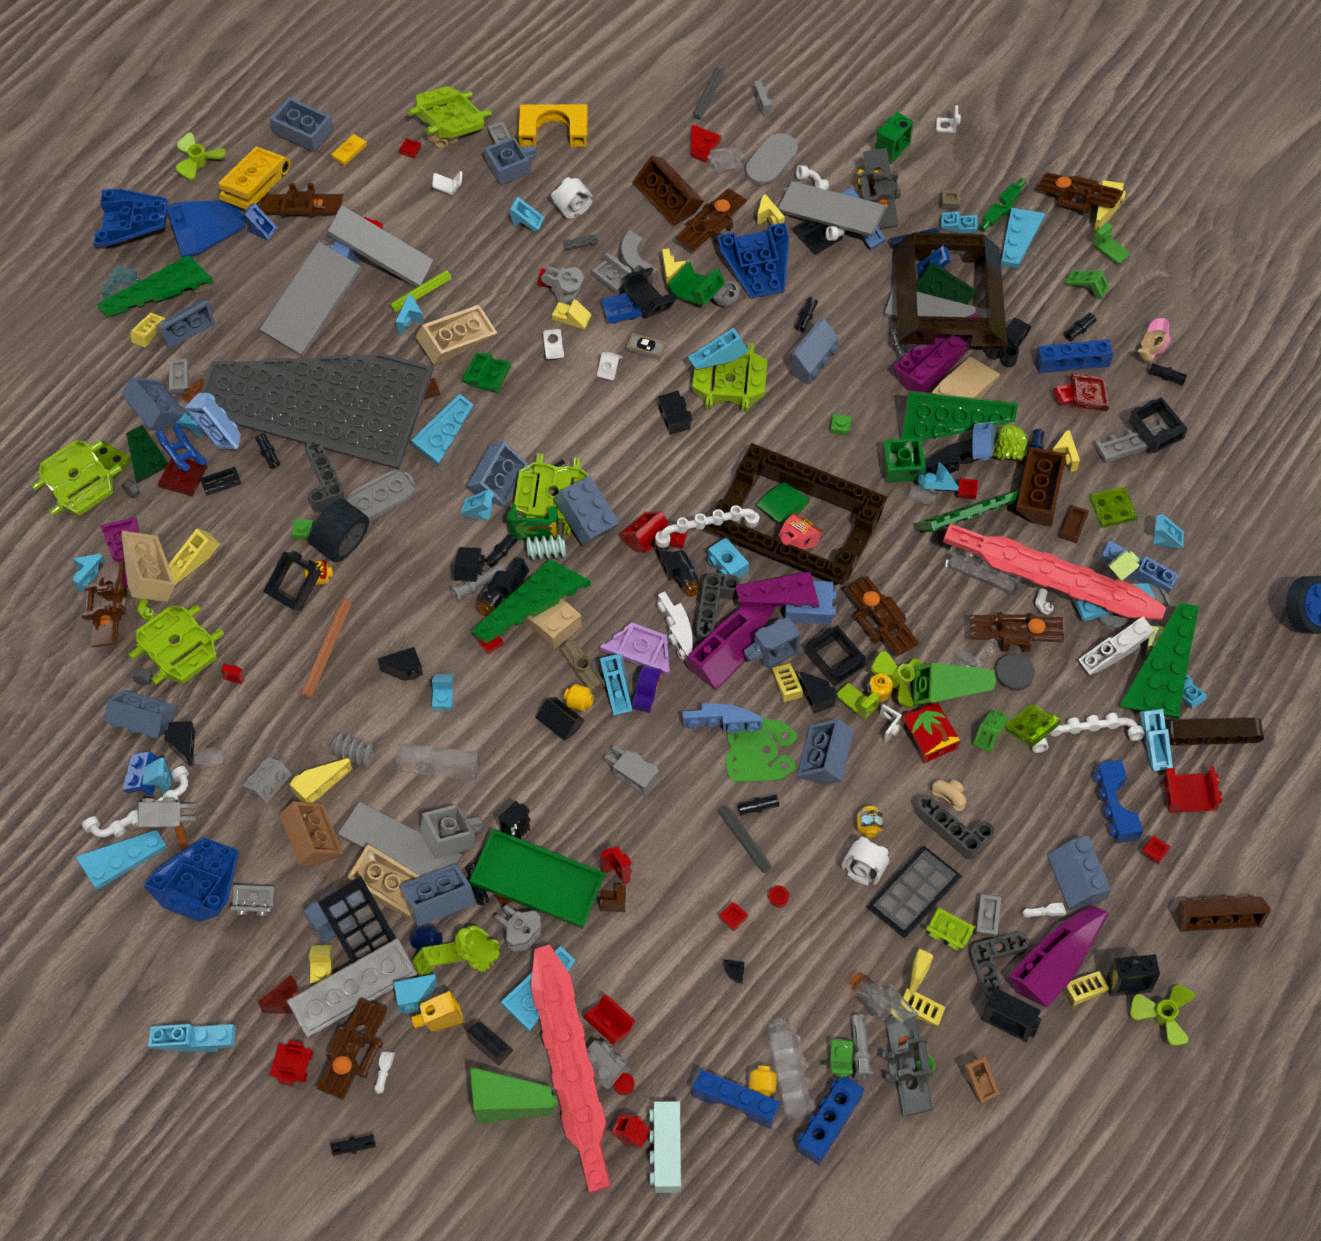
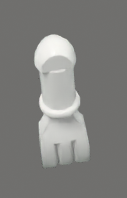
[1023,903,1066,918]
[374,1052,395,1094]

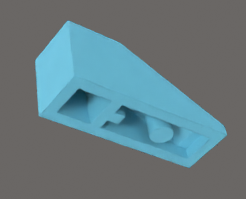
[688,328,749,369]
[600,654,633,715]

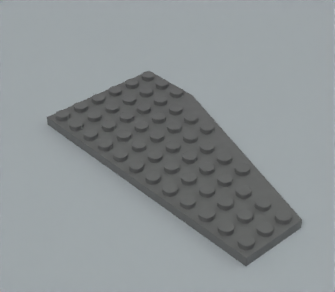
[201,353,434,469]

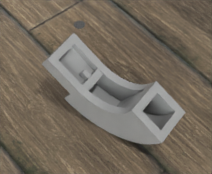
[622,230,657,284]

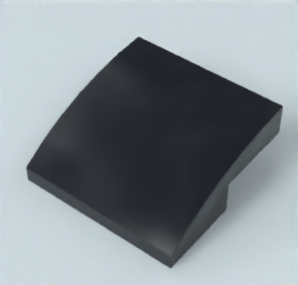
[793,220,843,255]

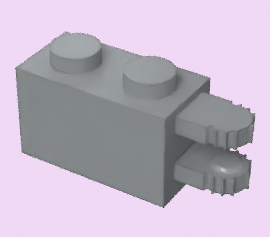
[604,746,659,796]
[138,798,196,827]

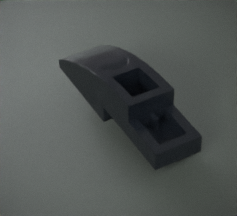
[925,439,992,475]

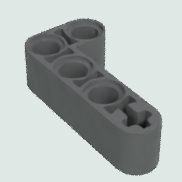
[306,440,345,512]
[696,573,740,644]
[916,795,994,859]

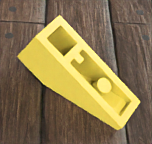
[1094,180,1126,231]
[168,529,220,584]
[289,758,353,803]

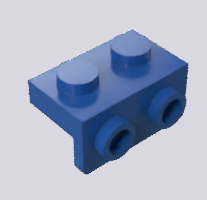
[602,293,643,323]
[122,752,159,795]

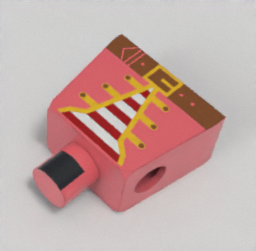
[778,512,824,550]

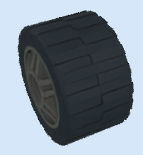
[309,499,369,562]

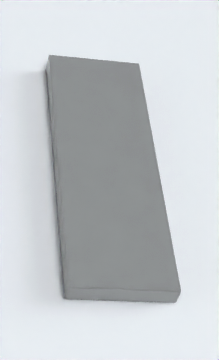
[778,181,886,237]
[326,205,433,287]
[884,286,987,320]
[338,802,462,876]
[287,938,418,1038]

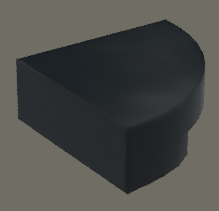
[724,960,745,984]

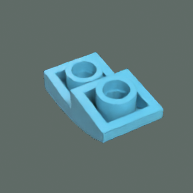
[941,212,978,233]
[1182,674,1207,709]

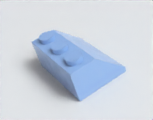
[184,393,241,449]

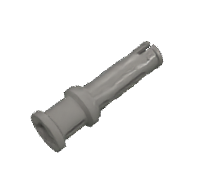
[450,562,505,602]
[852,1014,873,1080]

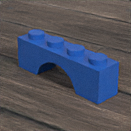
[1094,760,1143,843]
[692,1069,780,1129]

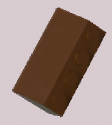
[632,155,704,226]
[1016,447,1066,526]
[1176,895,1271,932]

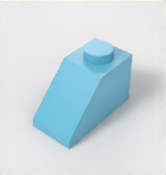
[394,974,437,1014]

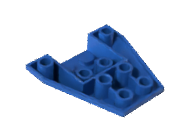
[94,189,168,246]
[167,200,245,257]
[717,223,789,299]
[144,837,239,922]

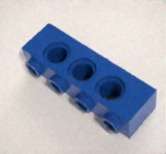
[1036,339,1113,373]
[796,1077,865,1165]

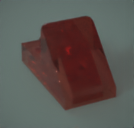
[258,976,298,1014]

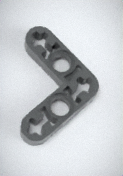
[970,933,1029,1000]

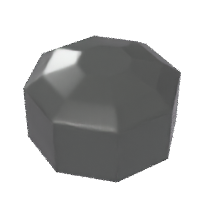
[122,480,140,498]
[132,669,153,686]

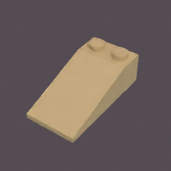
[415,305,497,365]
[932,356,1000,398]
[121,531,176,602]
[502,598,582,649]
[343,844,421,920]

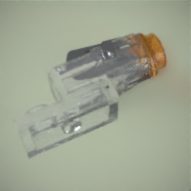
[850,973,918,1024]

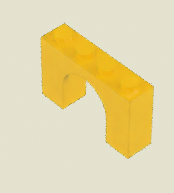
[519,104,588,147]

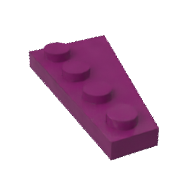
[100,517,139,588]
[736,572,819,608]

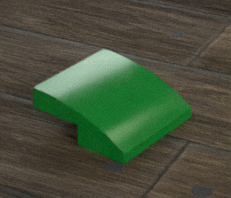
[462,352,512,393]
[757,482,810,525]

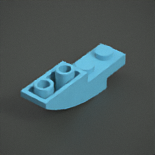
[148,1024,236,1052]

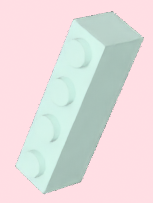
[650,1102,681,1193]

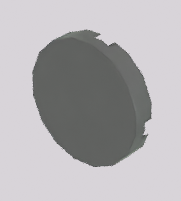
[995,654,1035,691]

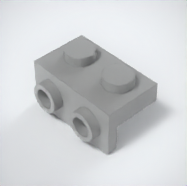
[592,252,632,294]
[243,757,291,803]
[230,885,276,916]
[587,1040,630,1089]

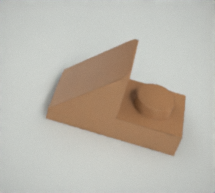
[964,1055,1000,1104]

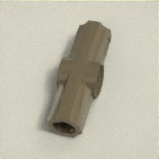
[560,640,606,694]

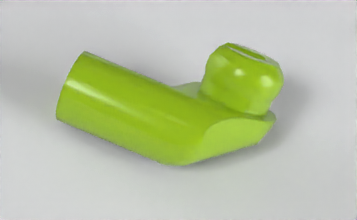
[136,598,154,620]

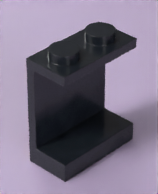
[621,267,678,317]

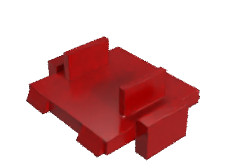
[269,1040,314,1086]

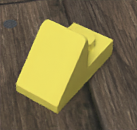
[757,194,785,225]
[662,249,685,288]
[552,299,592,330]
[1053,430,1080,472]
[309,945,332,986]

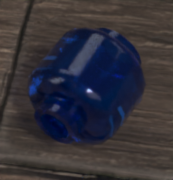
[411,926,443,952]

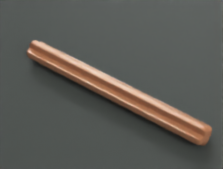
[302,598,352,699]

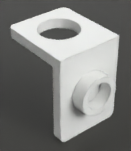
[936,105,961,133]
[432,171,462,195]
[543,329,564,359]
[597,352,623,380]
[880,704,902,743]

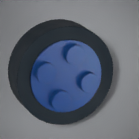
[1286,576,1321,634]

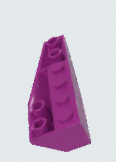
[893,313,982,392]
[687,604,776,690]
[1009,905,1109,1007]

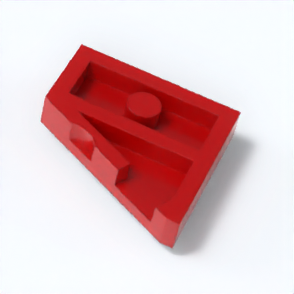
[691,124,721,163]

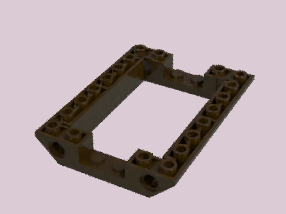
[895,232,1007,347]
[704,443,887,585]

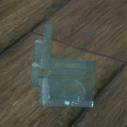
[101,266,139,299]

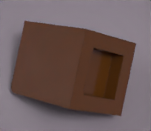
[600,885,626,912]

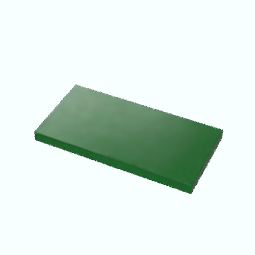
[469,829,606,929]

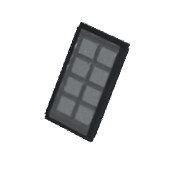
[867,846,962,939]
[317,876,396,963]

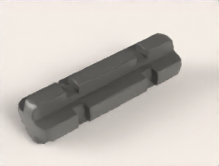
[564,234,598,250]

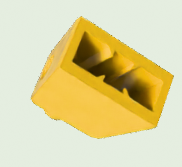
[411,991,465,1032]

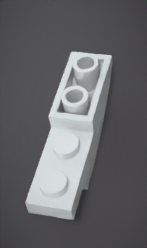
[657,592,692,664]
[1078,616,1155,675]

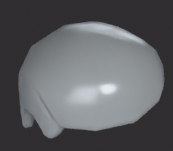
[712,281,740,307]

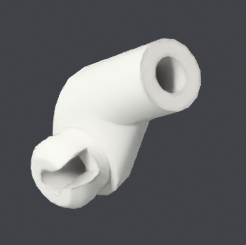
[1035,589,1054,615]

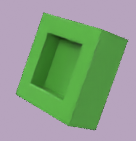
[831,414,852,436]
[292,519,314,540]

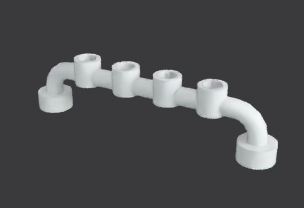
[796,166,845,241]
[655,506,759,548]
[1031,713,1145,753]
[82,766,189,837]

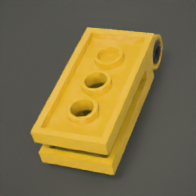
[218,146,290,210]

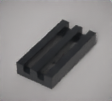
[200,467,242,496]

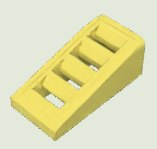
[130,312,165,347]
[772,663,803,702]
[910,949,933,994]
[1063,971,1110,1007]
[899,988,945,1027]

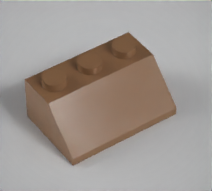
[279,801,344,866]

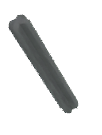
[694,67,723,120]
[720,806,771,873]

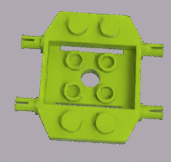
[407,86,492,138]
[692,343,768,412]
[31,439,122,516]
[514,453,589,536]
[128,604,224,685]

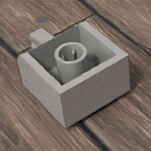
[420,805,482,858]

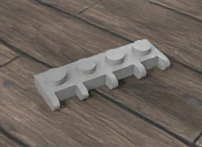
[1094,419,1168,463]

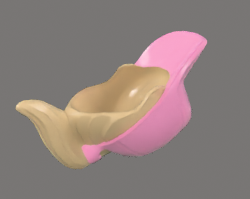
[1138,318,1171,363]

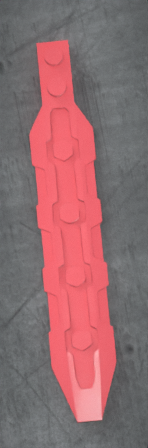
[943,523,1166,620]
[531,945,611,1193]

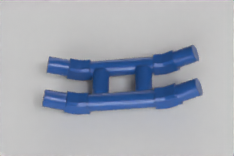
[156,424,207,471]

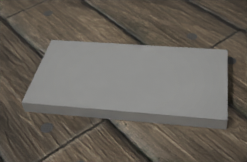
[260,242,362,357]

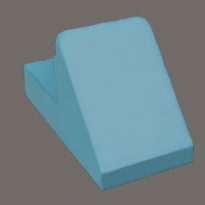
[510,197,545,232]
[396,295,424,334]
[176,411,204,438]
[917,462,959,491]
[460,489,494,520]
[1154,514,1184,548]
[72,554,105,593]
[432,674,454,710]
[143,758,172,794]

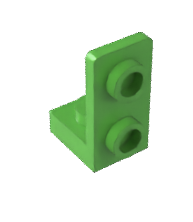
[1093,222,1130,264]
[1065,271,1109,298]
[973,710,1009,753]
[830,1039,853,1077]

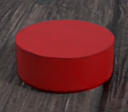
[769,886,789,907]
[613,1073,635,1096]

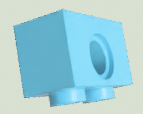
[707,538,749,579]

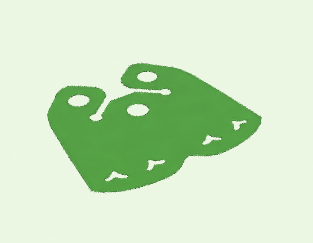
[726,718,797,782]

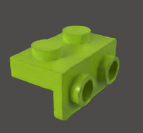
[926,907,976,951]

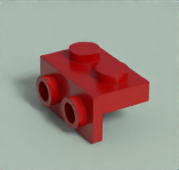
[600,845,632,885]
[584,994,635,1046]

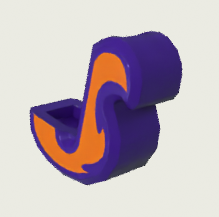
[632,665,663,713]

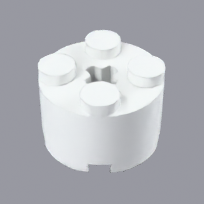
[551,177,593,219]
[842,837,889,885]

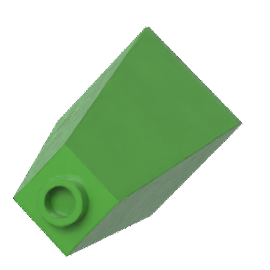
[913,663,996,706]
[470,1068,557,1124]

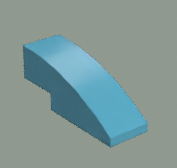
[1140,709,1173,771]

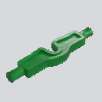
[979,178,1026,232]

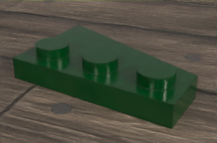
[916,262,977,305]
[126,425,169,483]

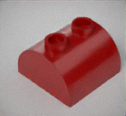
[619,511,669,553]

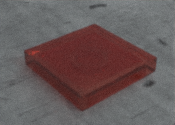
[1070,373,1110,411]
[158,458,207,497]

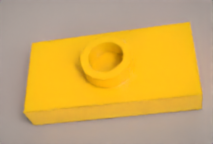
[331,134,367,166]

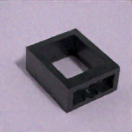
[1129,397,1187,454]
[263,551,322,611]
[806,625,866,687]
[1106,954,1160,996]
[981,987,1042,1043]

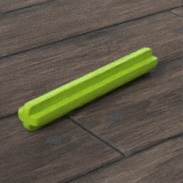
[390,270,451,312]

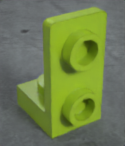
[837,683,879,720]
[412,942,462,977]

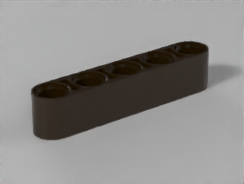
[1165,718,1264,746]

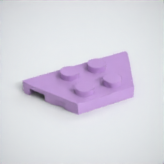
[600,623,670,676]

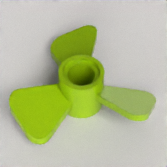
[176,132,226,181]
[871,651,925,708]
[1130,985,1195,1046]

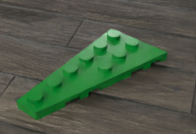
[97,255,214,318]
[901,390,1018,441]
[914,489,1020,533]
[471,559,591,643]
[1119,603,1199,719]

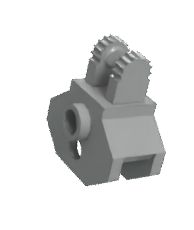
[541,267,584,303]
[494,905,541,953]

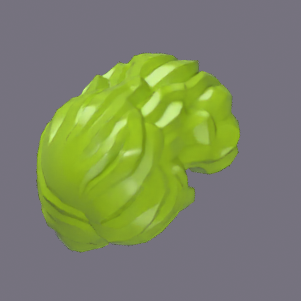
[993,425,1028,461]
[455,926,500,973]

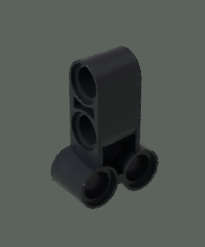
[985,317,1031,367]

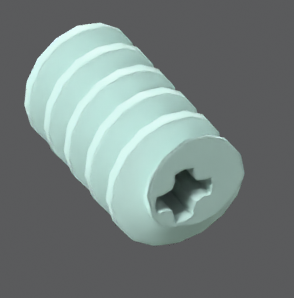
[526,534,566,561]

